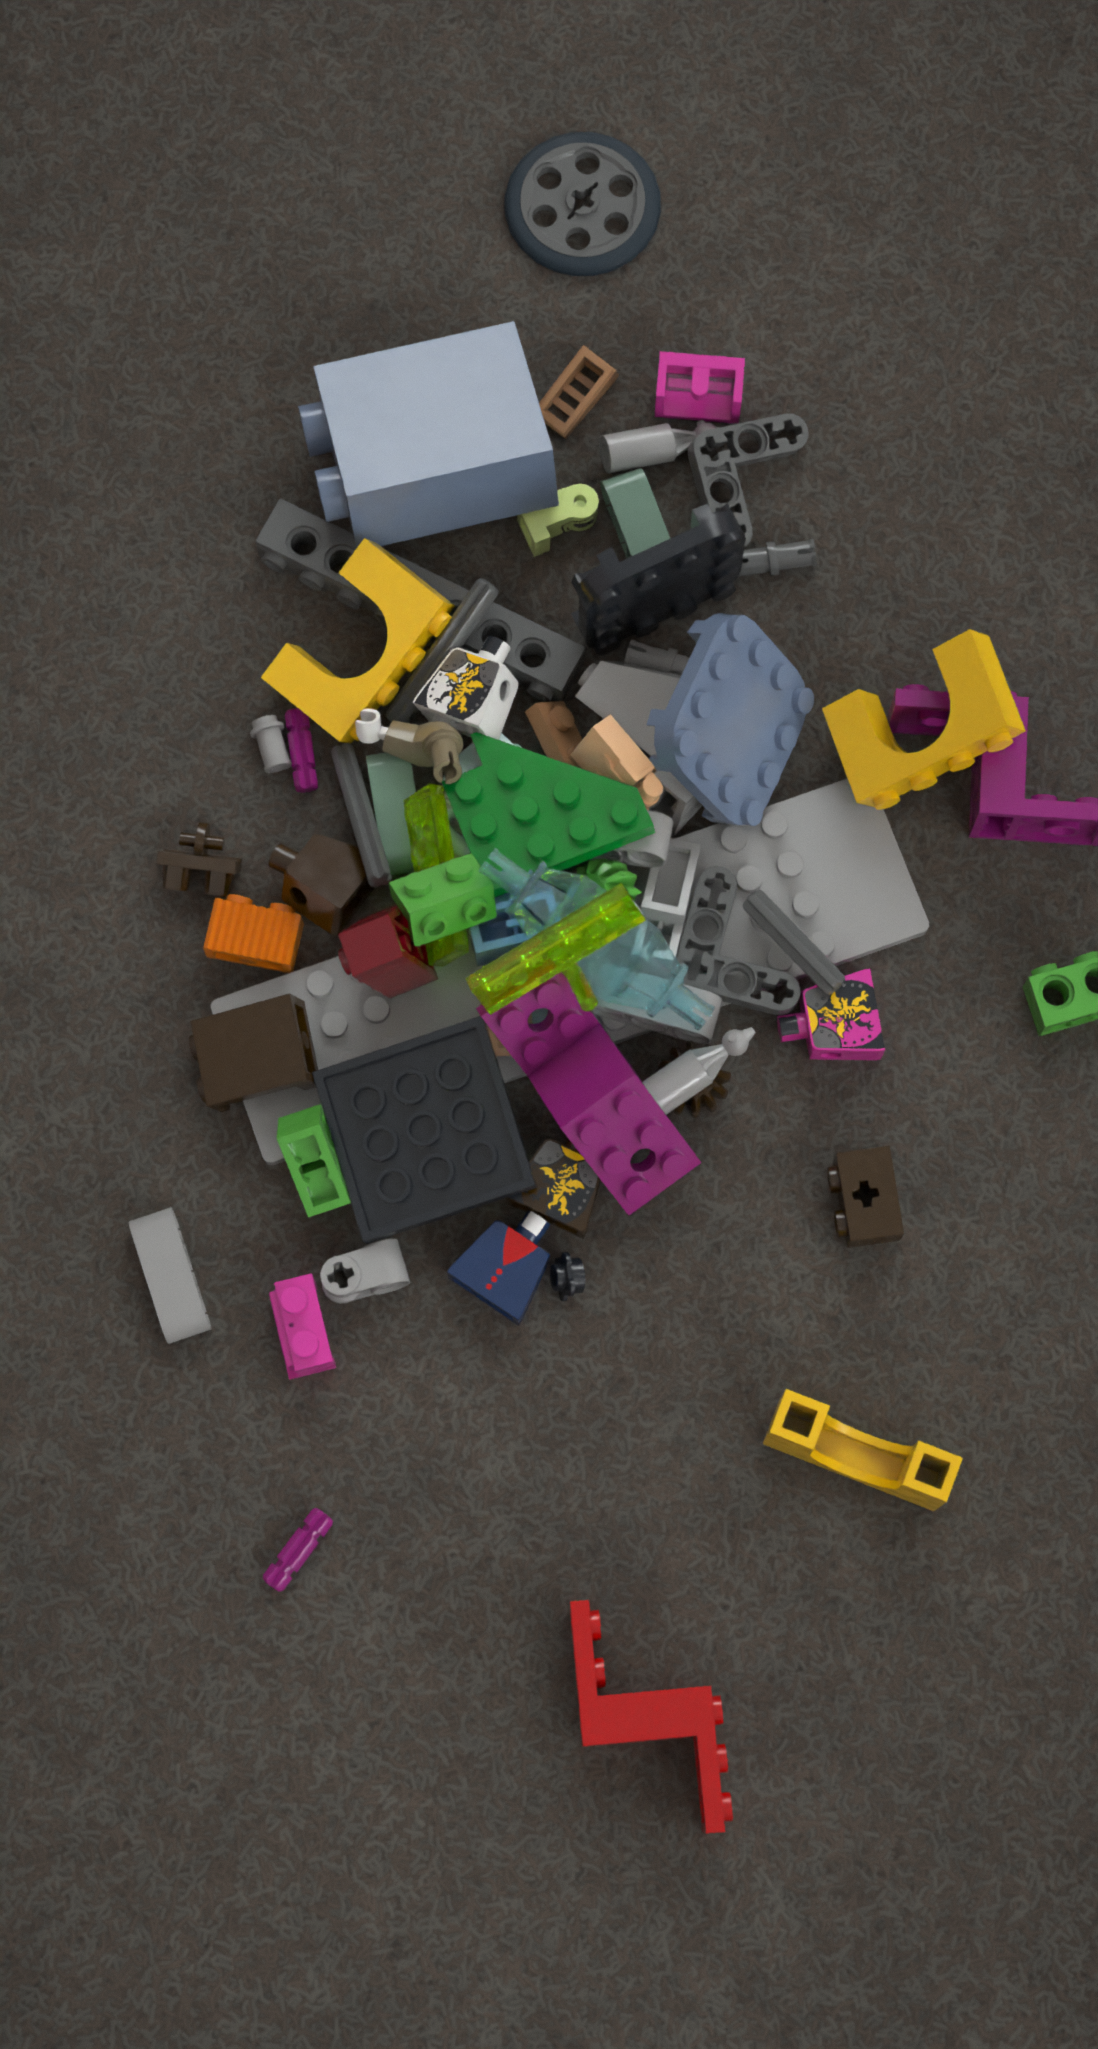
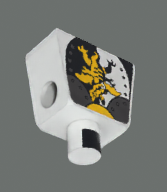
[413,636,518,740]

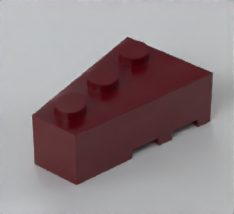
[338,905,439,999]

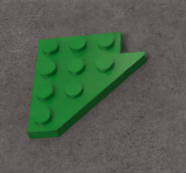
[442,732,656,897]

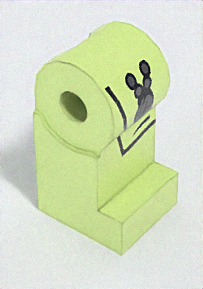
[517,484,599,557]

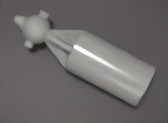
[599,420,719,473]
[643,1027,756,1115]

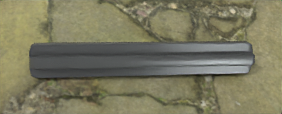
[385,578,498,723]
[331,743,392,888]

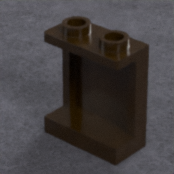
[189,993,318,1112]

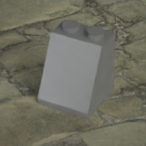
[575,661,681,756]

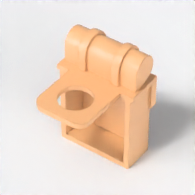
[570,714,663,810]

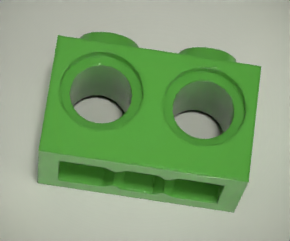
[1023,951,1098,1036]
[276,1104,351,1217]

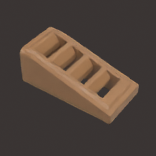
[539,345,619,439]

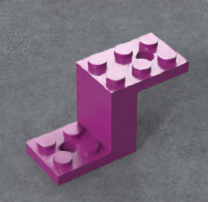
[887,684,1098,846]
[476,955,701,1215]

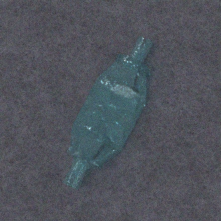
[478,848,715,1030]

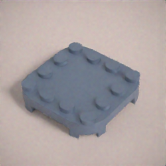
[646,613,814,826]

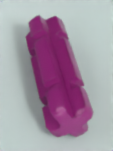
[285,708,318,793]
[262,1508,333,1592]

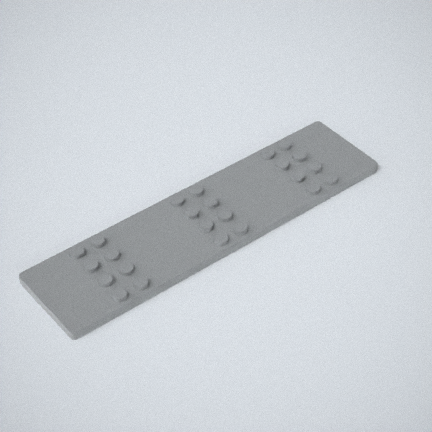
[211,778,929,1165]

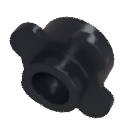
[550,1252,585,1301]

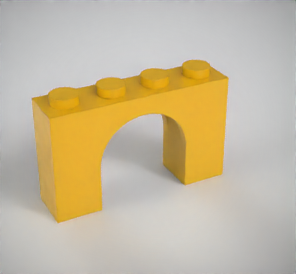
[261,538,455,744]
[822,629,1026,810]
[763,1389,963,1511]

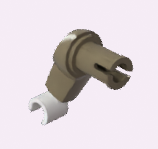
[355,709,464,784]

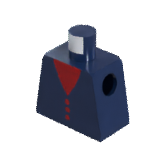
[447,1210,550,1326]

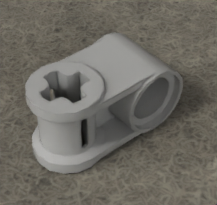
[320,1239,410,1304]

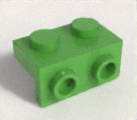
[389,853,497,946]

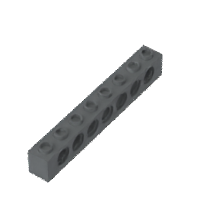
[255,498,585,702]

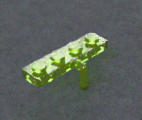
[403,784,470,967]
[465,882,646,1015]

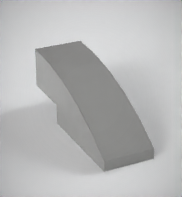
[628,838,701,980]

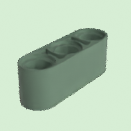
[600,468,670,558]
[366,752,428,876]

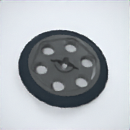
[504,132,661,276]

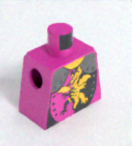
[777,969,885,1060]

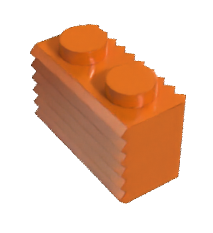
[203,894,304,973]

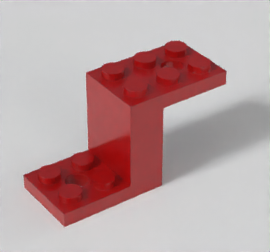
[570,1600,733,1834]

